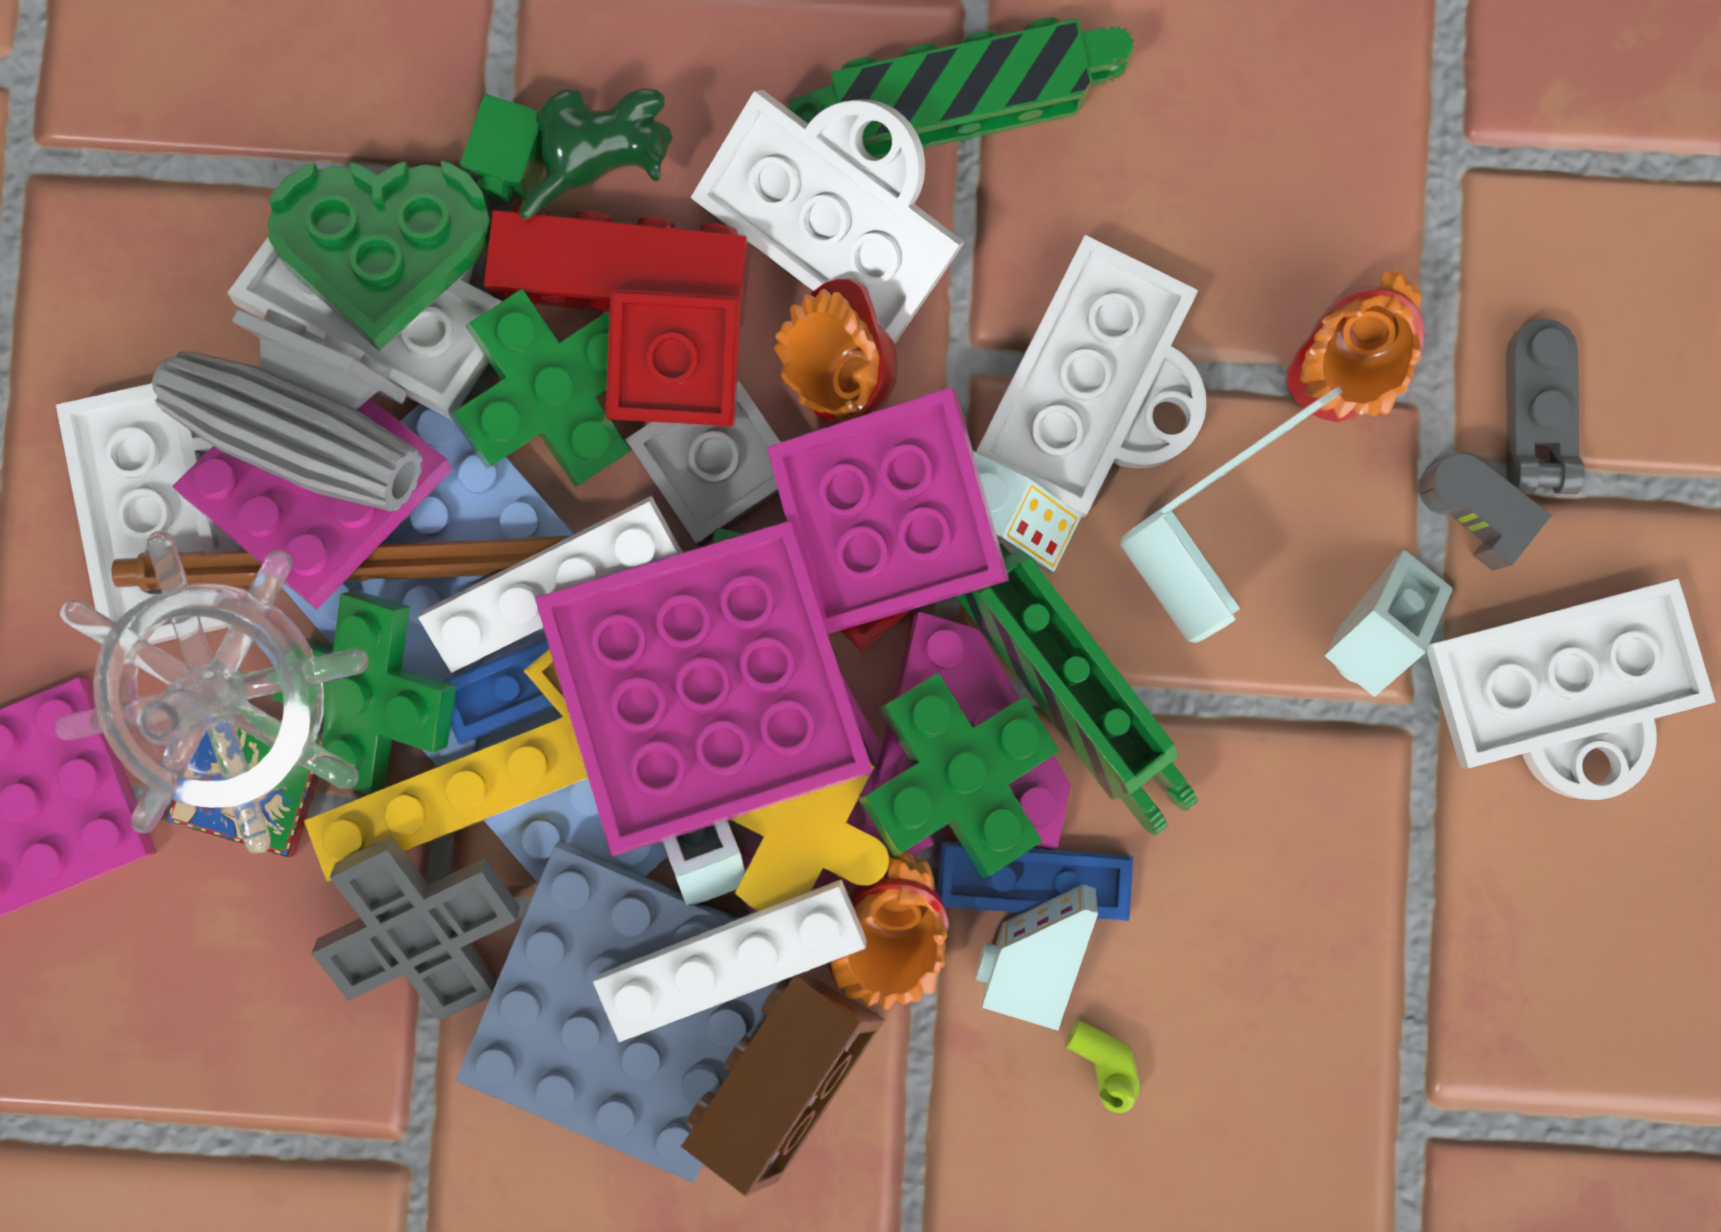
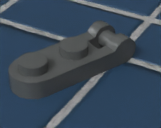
[1506,318,1585,494]

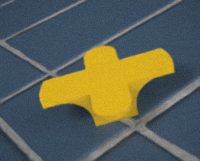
[731,765,889,911]

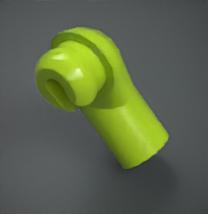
[1065,1019,1140,1113]

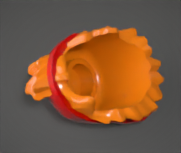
[1285,267,1425,422]
[774,278,897,425]
[827,851,949,1010]

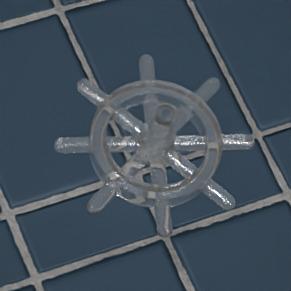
[55,530,369,854]

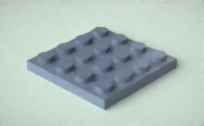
[455,840,780,1183]

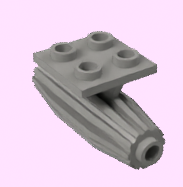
[152,309,422,512]

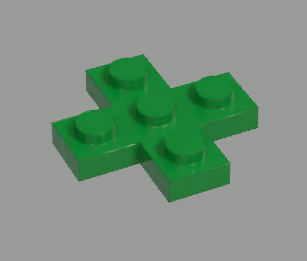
[449,289,631,487]
[273,590,456,795]
[859,672,1060,878]

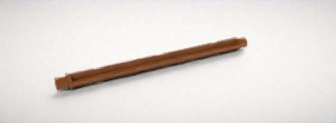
[111,536,570,591]

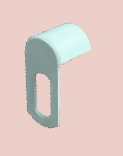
[1120,387,1343,643]

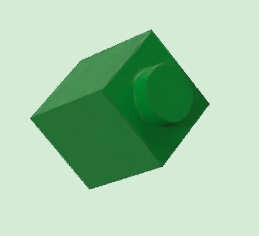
[460,93,544,204]

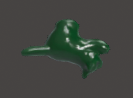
[519,89,673,220]

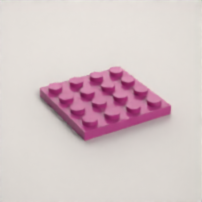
[535,521,872,857]

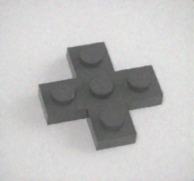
[311,836,520,1021]

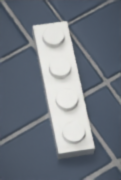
[418,496,683,673]
[593,880,867,1042]

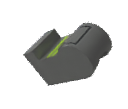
[1418,453,1552,571]

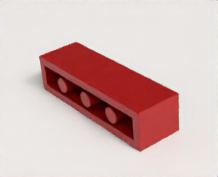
[484,205,751,326]

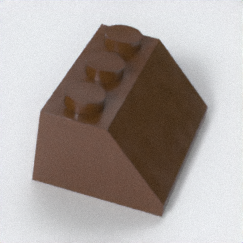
[681,975,885,1197]

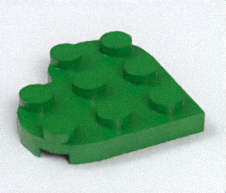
[268,161,491,351]

